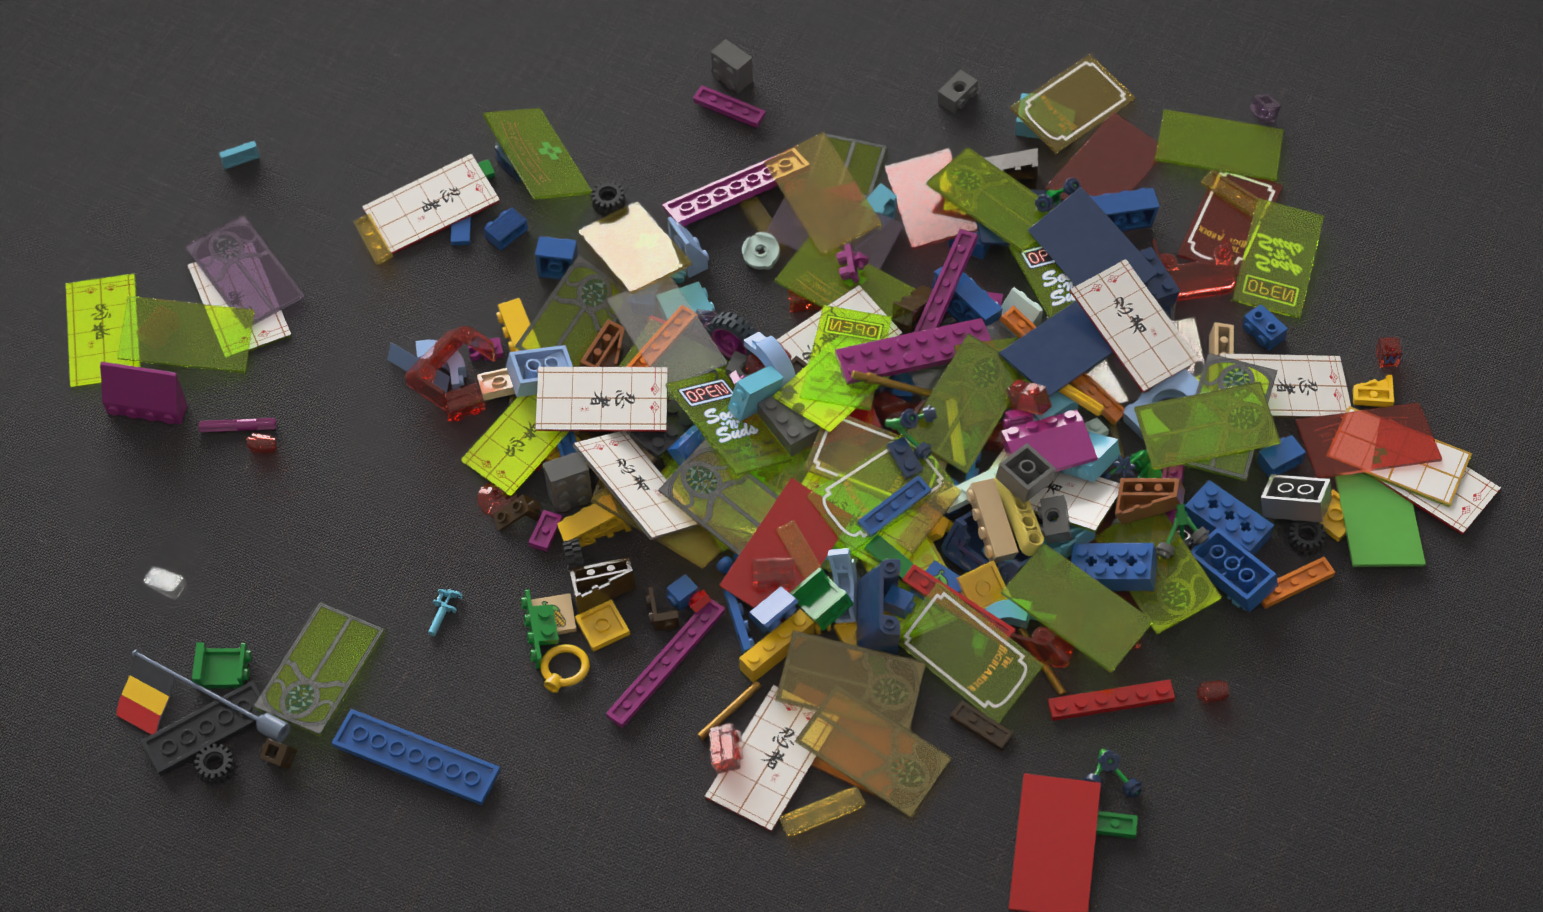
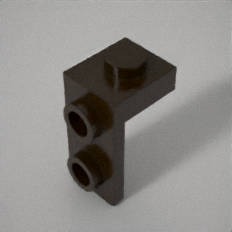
[493,494,541,531]
[645,587,679,631]

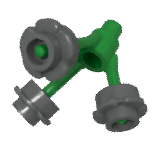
[1156,504,1210,559]

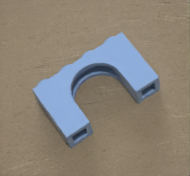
[1123,369,1214,452]

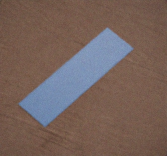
[387,343,450,394]

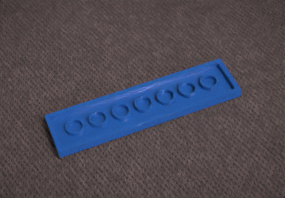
[332,709,501,806]

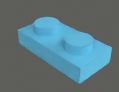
[220,141,260,169]

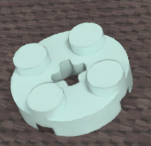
[742,232,780,270]

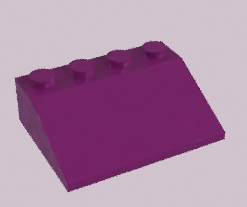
[100,361,188,424]
[1001,410,1098,472]

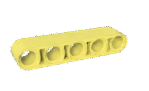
[994,475,1044,556]

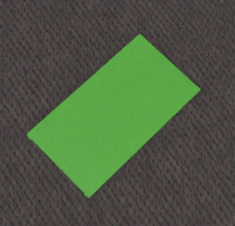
[1331,459,1426,567]

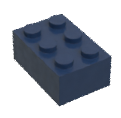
[1139,247,1180,308]

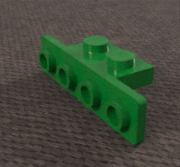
[521,590,559,669]

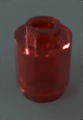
[247,433,277,454]
[1197,680,1229,703]

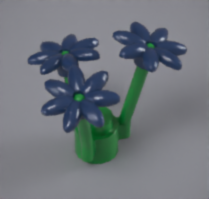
[1099,450,1150,480]

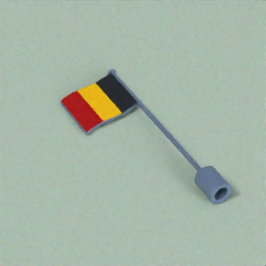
[117,650,290,743]

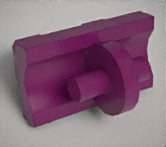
[836,244,869,283]

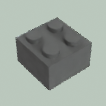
[711,39,753,94]
[995,443,1056,503]

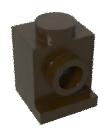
[259,738,297,769]

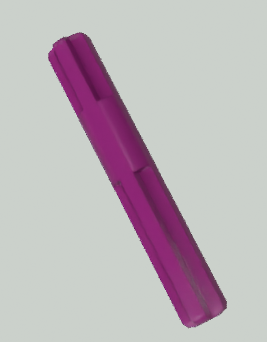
[199,418,277,432]

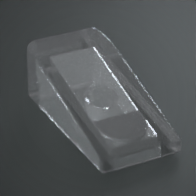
[142,566,187,600]

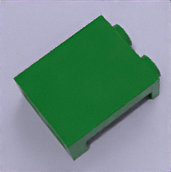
[790,568,854,631]
[192,643,252,689]

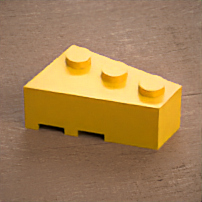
[557,496,631,547]

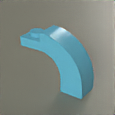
[972,599,1033,657]

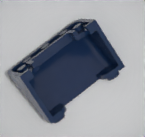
[942,511,1041,590]
[856,559,900,655]

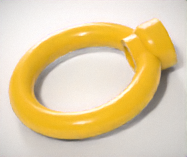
[540,644,590,693]

